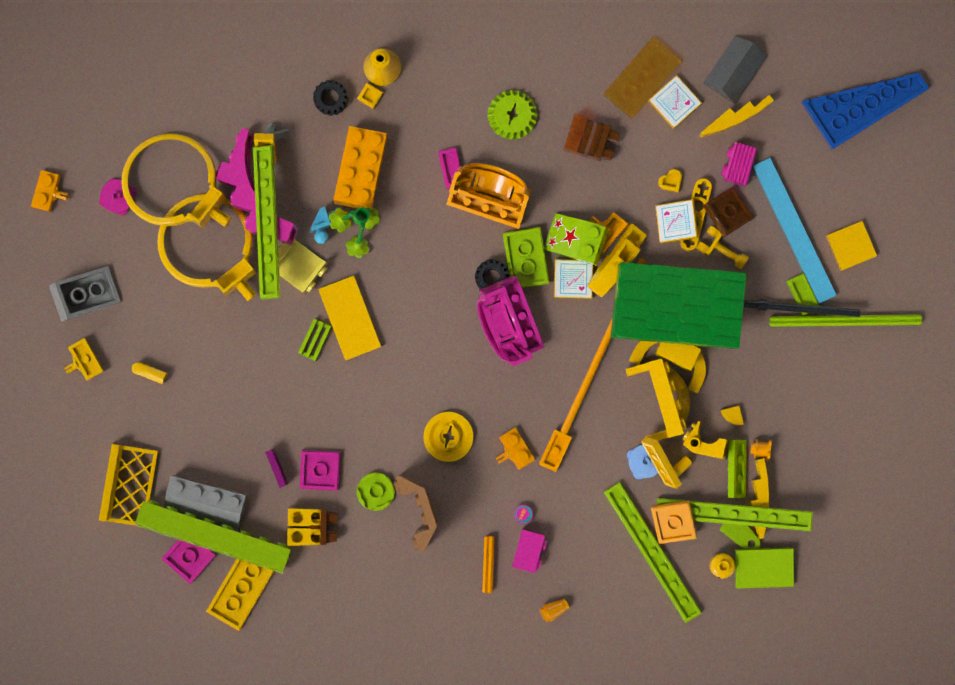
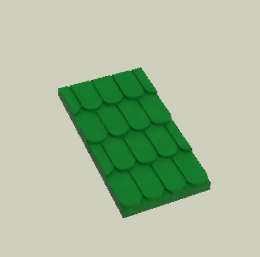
[610,263,746,349]

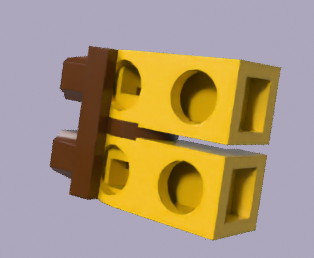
[287,508,338,546]

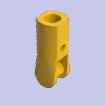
[131,362,168,384]

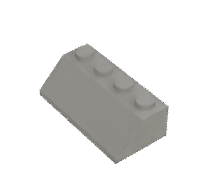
[164,475,248,532]

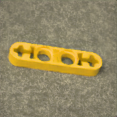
[680,178,712,252]

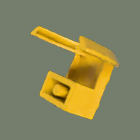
[629,341,706,394]

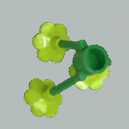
[329,207,380,258]

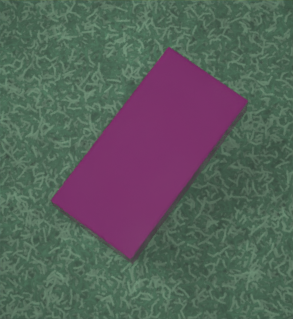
[265,449,288,488]

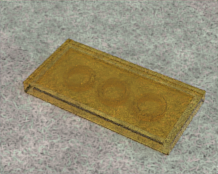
[603,37,681,119]

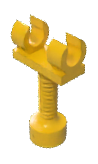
[696,225,749,270]

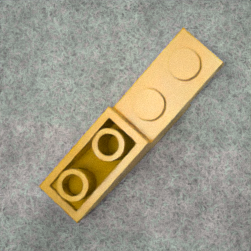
[587,224,647,297]

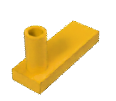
[641,437,692,489]

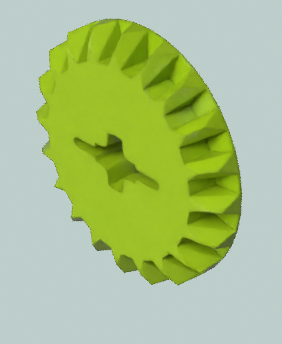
[488,90,537,140]

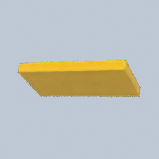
[318,276,381,361]
[206,559,274,631]

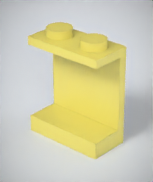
[278,239,328,294]

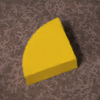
[720,406,744,425]

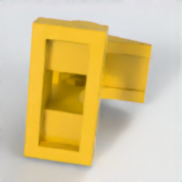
[683,421,729,460]

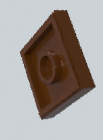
[703,186,754,238]

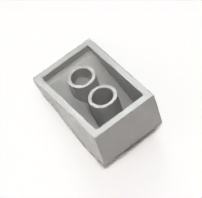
[49,266,121,322]

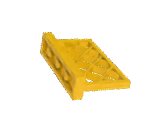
[99,443,158,526]

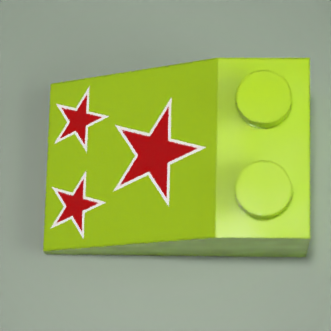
[544,213,609,266]

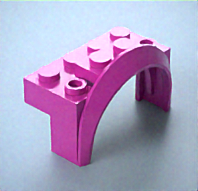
[477,276,545,366]

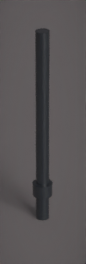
[744,299,860,317]

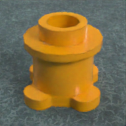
[750,439,772,461]

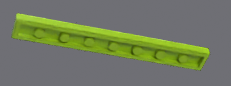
[253,145,281,300]
[604,482,702,623]
[657,498,813,531]

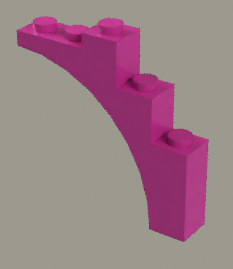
[216,128,299,245]

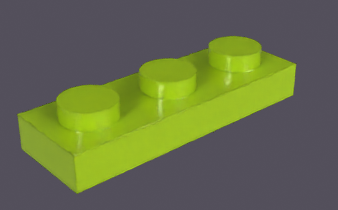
[727,440,747,498]

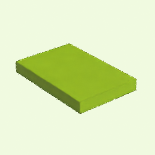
[503,227,550,288]
[735,547,794,588]

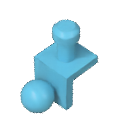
[309,206,342,244]

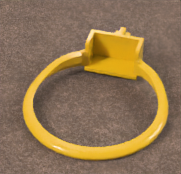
[121,133,232,229]
[157,194,257,302]

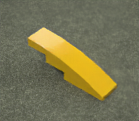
[699,95,774,138]
[749,458,769,539]

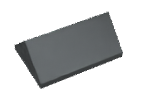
[703,36,766,104]

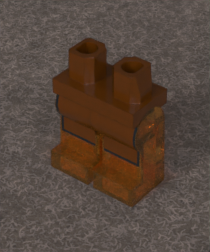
[564,113,620,161]

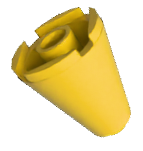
[363,48,401,86]

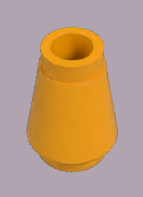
[539,599,569,623]

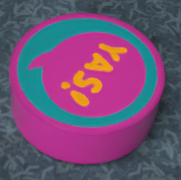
[514,505,533,524]

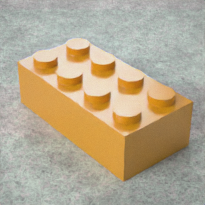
[333,126,388,212]

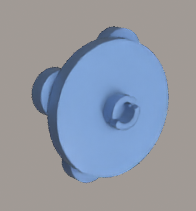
[627,445,658,479]

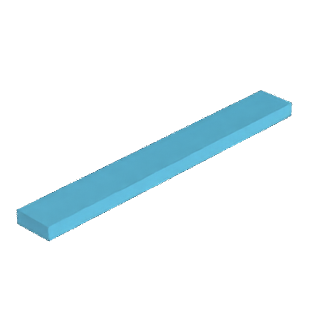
[752,158,836,304]

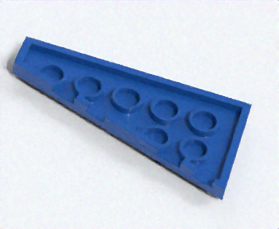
[801,73,929,150]

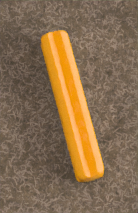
[482,536,495,593]

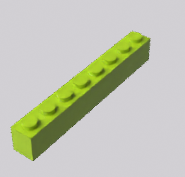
[135,500,291,574]

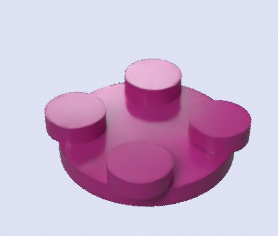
[99,178,136,215]

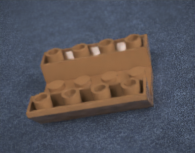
[394,474,439,553]

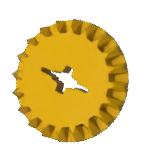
[423,412,473,462]

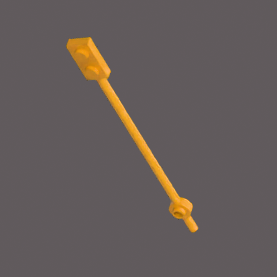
[539,258,646,472]

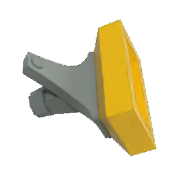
[254,123,290,164]

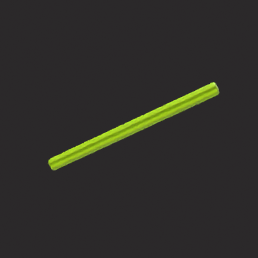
[769,314,922,327]

